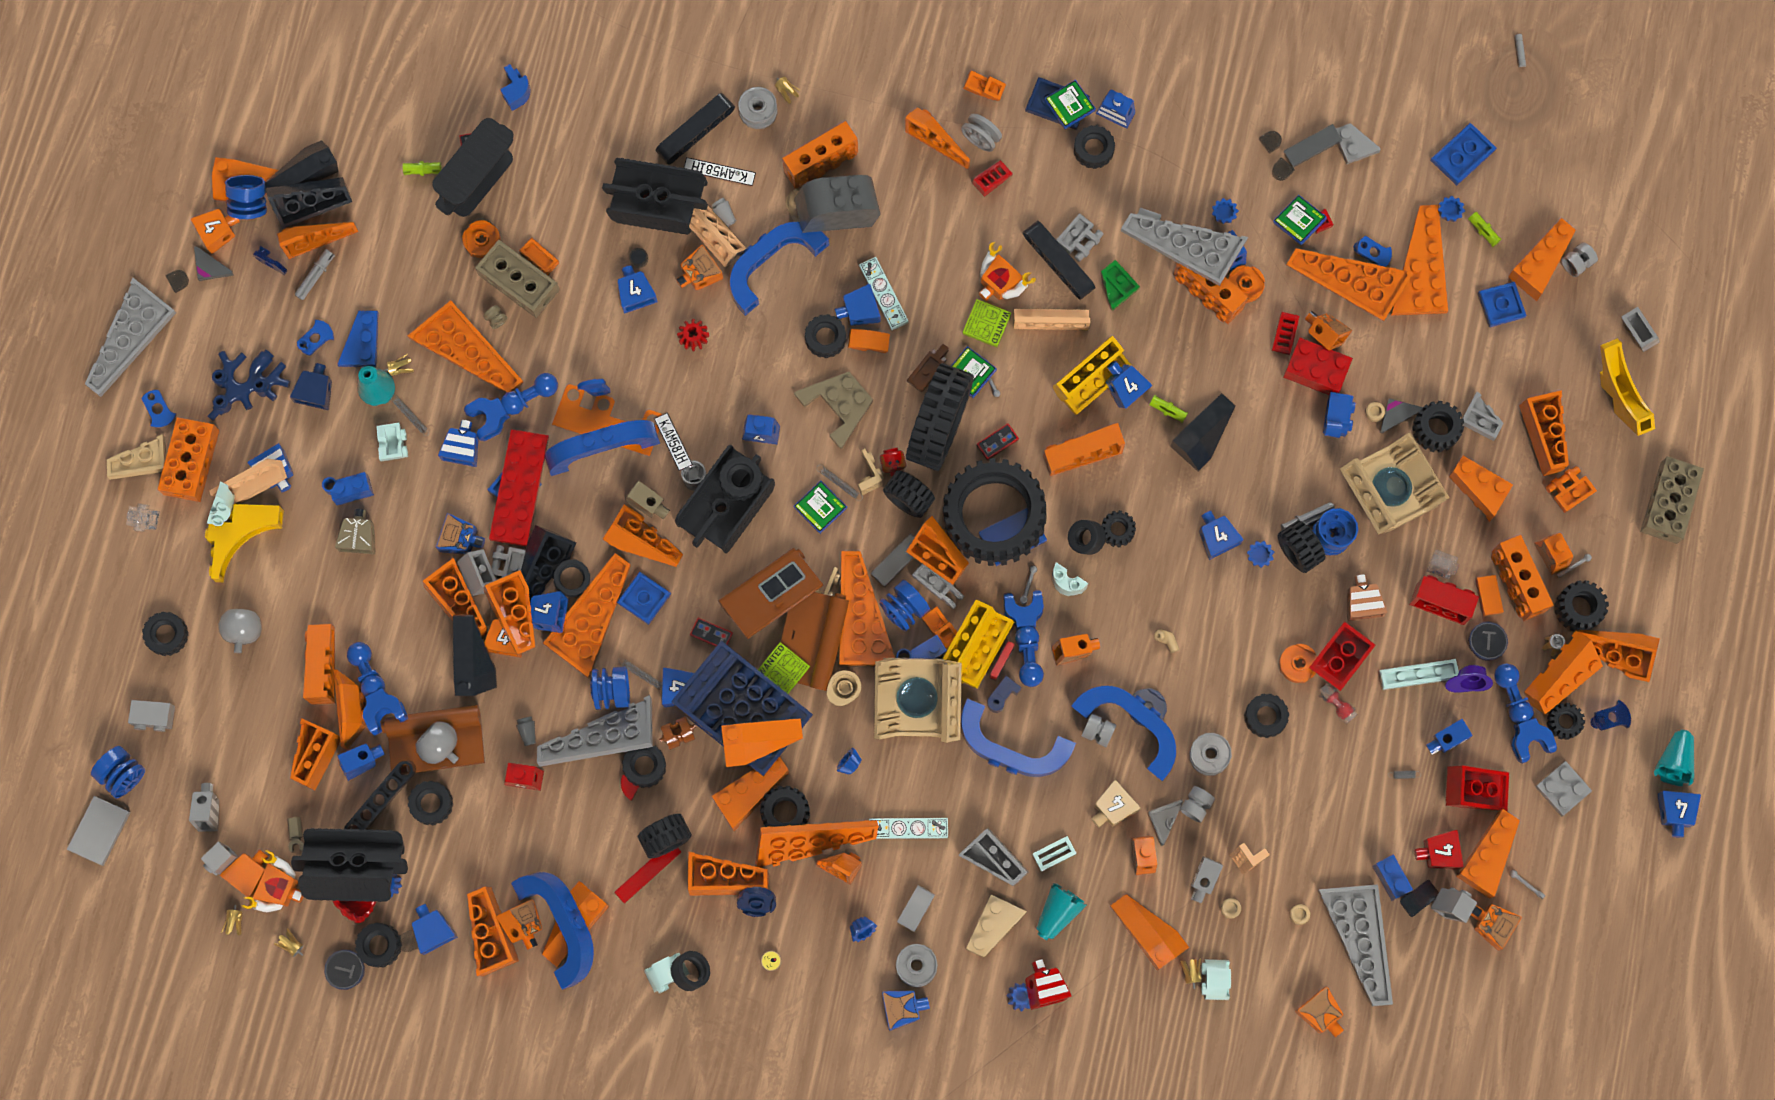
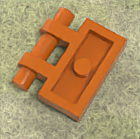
[1545,466,1597,513]

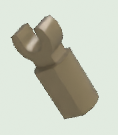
[287,817,304,853]

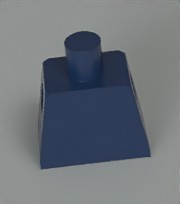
[290,363,332,410]

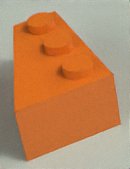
[1449,456,1513,522]
[290,718,340,791]

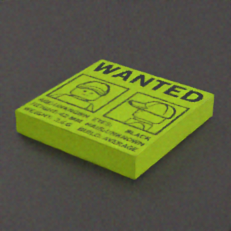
[963,299,1011,348]
[758,642,810,694]

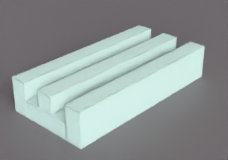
[1032,836,1077,872]

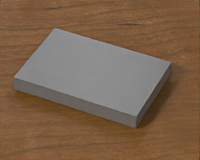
[67,796,131,866]

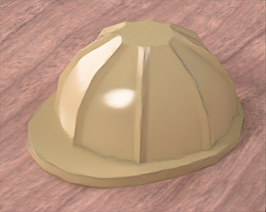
[827,670,861,706]

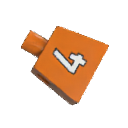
[191,209,240,254]
[484,619,522,658]

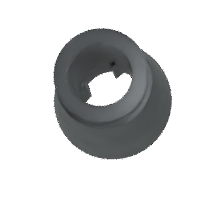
[516,716,536,746]

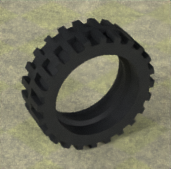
[906,363,974,471]
[943,458,1047,566]

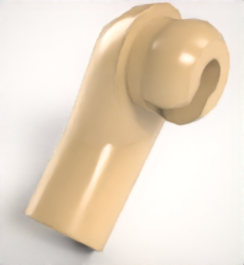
[1154,629,1179,653]

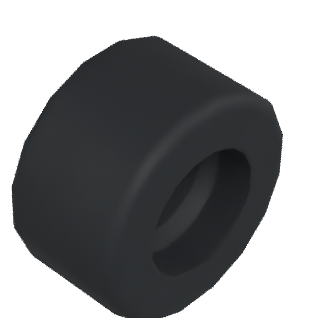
[1068,520,1106,555]

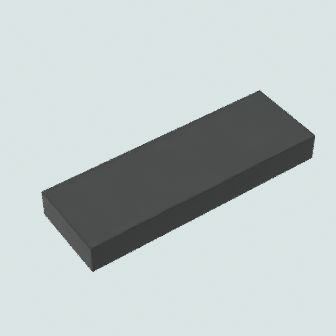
[1284,124,1342,168]
[871,533,915,588]

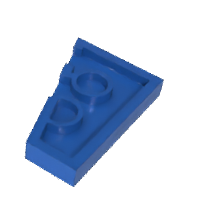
[337,311,379,367]

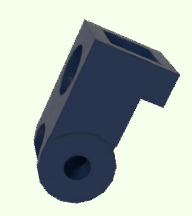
[988,676,1022,713]

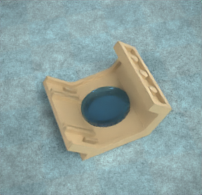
[1340,433,1449,535]
[874,658,962,743]

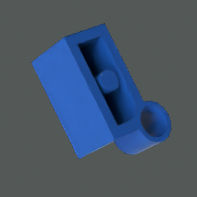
[1323,392,1356,438]
[322,472,374,506]
[896,635,947,659]

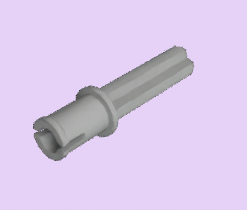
[295,249,335,300]
[1281,502,1335,530]

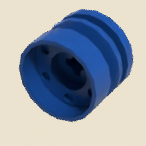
[225,175,267,219]
[1312,508,1358,556]
[879,580,930,632]
[590,666,630,710]
[91,746,145,799]

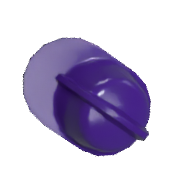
[1445,665,1493,693]

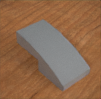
[897,885,935,932]

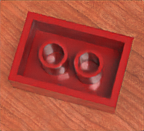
[1283,337,1353,395]
[1409,575,1479,625]

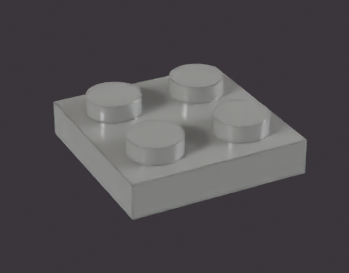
[1535,761,1592,817]

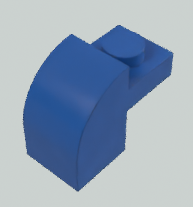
[500,64,531,111]

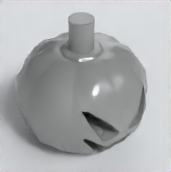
[218,609,262,653]
[415,722,459,764]

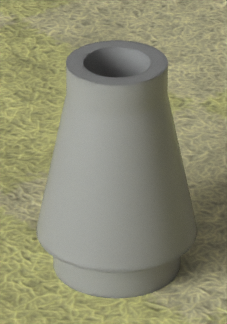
[712,198,737,227]

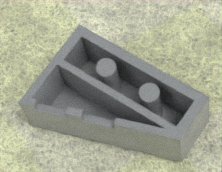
[959,828,1029,886]

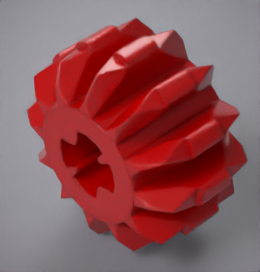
[677,319,710,351]

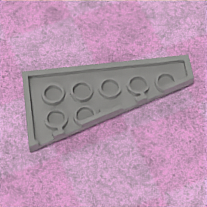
[1121,213,1248,286]
[85,278,176,397]
[537,695,653,767]
[1318,884,1393,1006]

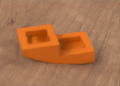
[963,70,1006,101]
[848,329,890,353]
[921,606,957,648]

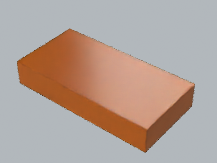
[519,238,559,275]
[1476,575,1504,616]

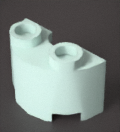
[376,423,408,461]
[207,482,235,526]
[1052,562,1088,596]
[644,953,690,993]
[1201,959,1231,1000]

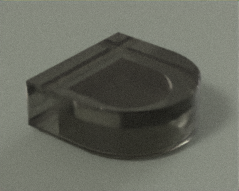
[1259,131,1282,154]
[1272,157,1295,181]
[166,270,189,293]
[400,929,419,953]

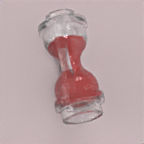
[1319,683,1358,724]

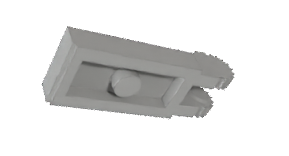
[912,564,964,609]

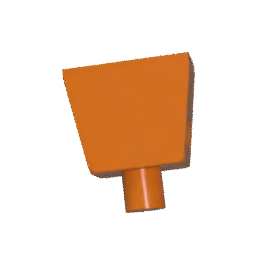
[220,849,269,898]

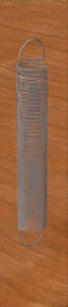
[391,395,429,436]
[817,465,863,501]
[618,659,663,689]

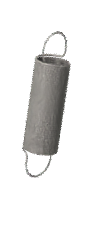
[1388,771,1421,779]

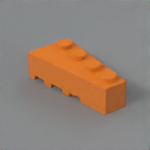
[1508,218,1576,301]
[1519,390,1569,476]
[423,558,487,638]
[303,624,335,705]
[1524,631,1603,714]
[712,757,789,832]
[1456,809,1520,899]
[688,851,769,896]
[467,886,519,976]

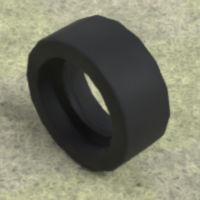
[554,560,590,597]
[671,951,711,991]

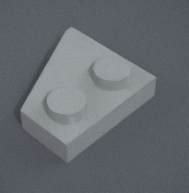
[1336,123,1381,164]
[1462,392,1504,441]

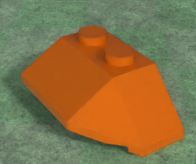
[333,669,366,749]

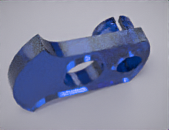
[253,246,288,276]
[1590,700,1631,731]

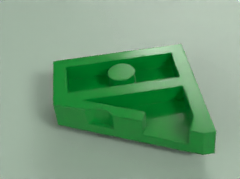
[1101,260,1140,311]

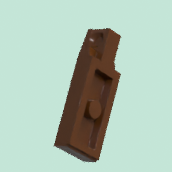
[907,344,949,393]

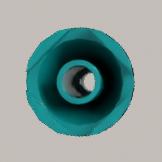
[357,366,395,406]
[1654,730,1695,786]
[1036,883,1087,940]

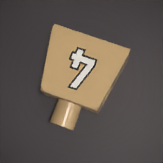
[1091,780,1140,828]

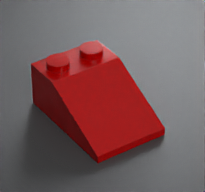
[1309,621,1376,691]
[1445,765,1509,811]

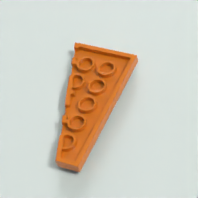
[1391,205,1448,316]
[1286,248,1413,321]
[408,300,524,393]
[839,551,895,666]
[543,553,631,679]
[755,820,879,868]

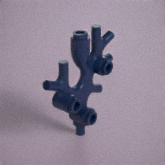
[207,349,291,421]

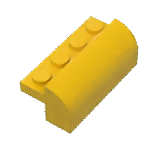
[1053,336,1132,415]
[943,600,1014,689]

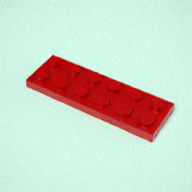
[489,429,549,546]

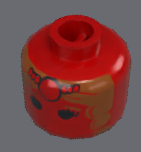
[880,447,906,476]

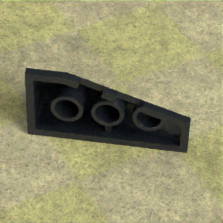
[265,140,338,194]
[1170,393,1236,472]
[521,525,577,604]
[453,615,497,696]

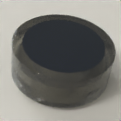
[629,248,649,268]

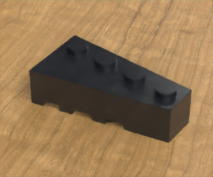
[266,177,352,229]

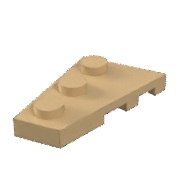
[107,434,166,480]
[966,895,1027,958]

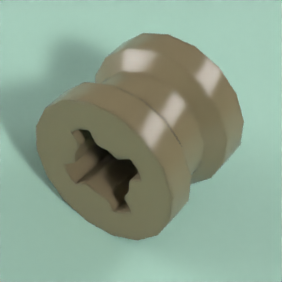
[483,305,507,329]

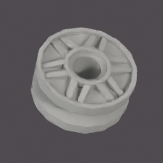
[738,87,778,129]
[961,113,1002,152]
[1189,733,1232,776]
[896,944,938,987]

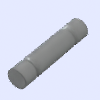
[1515,34,1526,67]

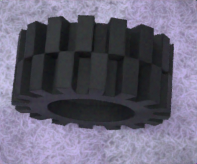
[1101,510,1136,547]
[1547,703,1585,740]

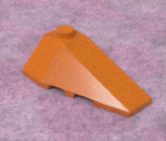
[905,107,970,169]
[212,157,278,201]
[277,222,359,259]
[603,504,683,567]
[484,570,535,655]
[1578,630,1660,682]
[721,719,803,767]
[816,852,862,885]
[542,881,609,967]
[1110,894,1189,971]

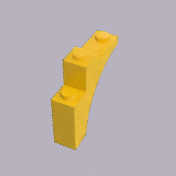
[1600,338,1655,436]
[205,504,284,583]

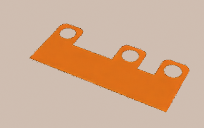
[552,384,662,456]

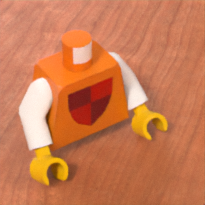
[979,242,1036,301]
[241,850,304,913]

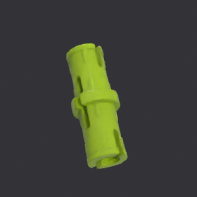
[403,161,442,176]
[1468,212,1502,247]
[1149,395,1188,423]

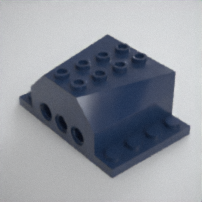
[671,641,813,776]

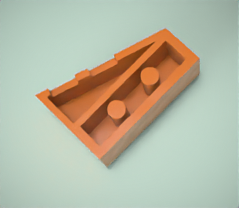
[906,516,969,585]

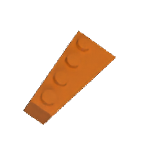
[1043,423,1125,476]

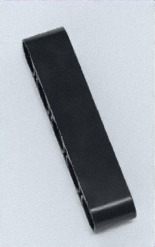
[655,93,735,165]
[1022,221,1096,300]
[344,761,416,830]

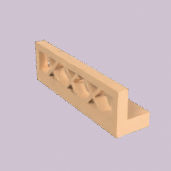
[689,198,746,267]
[1014,309,1090,330]
[209,459,287,508]
[1230,843,1269,875]

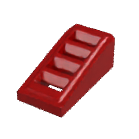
[972,160,1013,197]
[1272,312,1300,355]

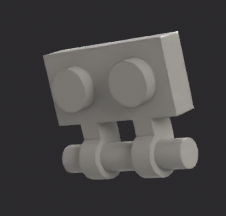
[1057,213,1104,262]
[491,545,526,580]

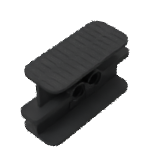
[432,118,514,217]
[602,158,708,235]
[675,445,775,554]
[291,828,408,902]

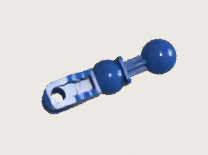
[464,373,558,441]
[1004,590,1044,687]
[347,642,408,736]
[1494,663,1557,764]

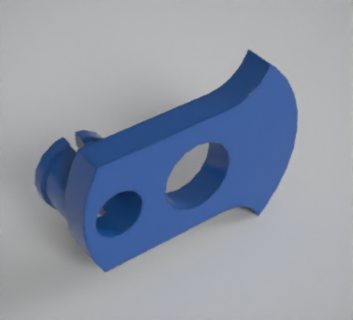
[1353,236,1392,267]
[297,320,334,356]
[577,379,611,396]
[141,390,177,427]

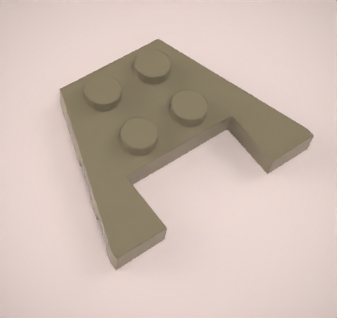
[794,372,873,449]

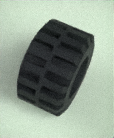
[1412,401,1464,453]
[883,470,935,518]
[1277,520,1326,573]
[1555,580,1609,631]
[760,786,810,827]
[637,814,692,858]

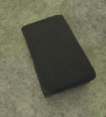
[1400,880,1439,917]

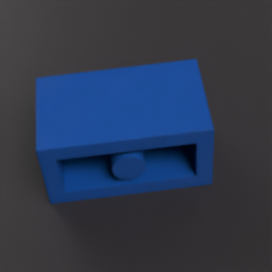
[1372,854,1413,901]

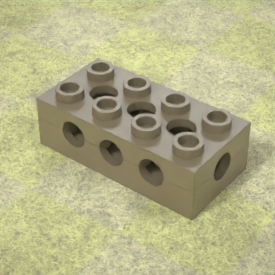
[475,240,560,318]
[1640,456,1704,544]

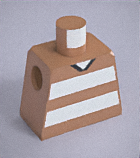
[1347,575,1387,621]

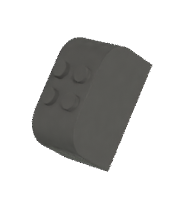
[794,175,881,233]

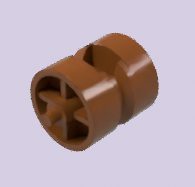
[659,716,696,750]

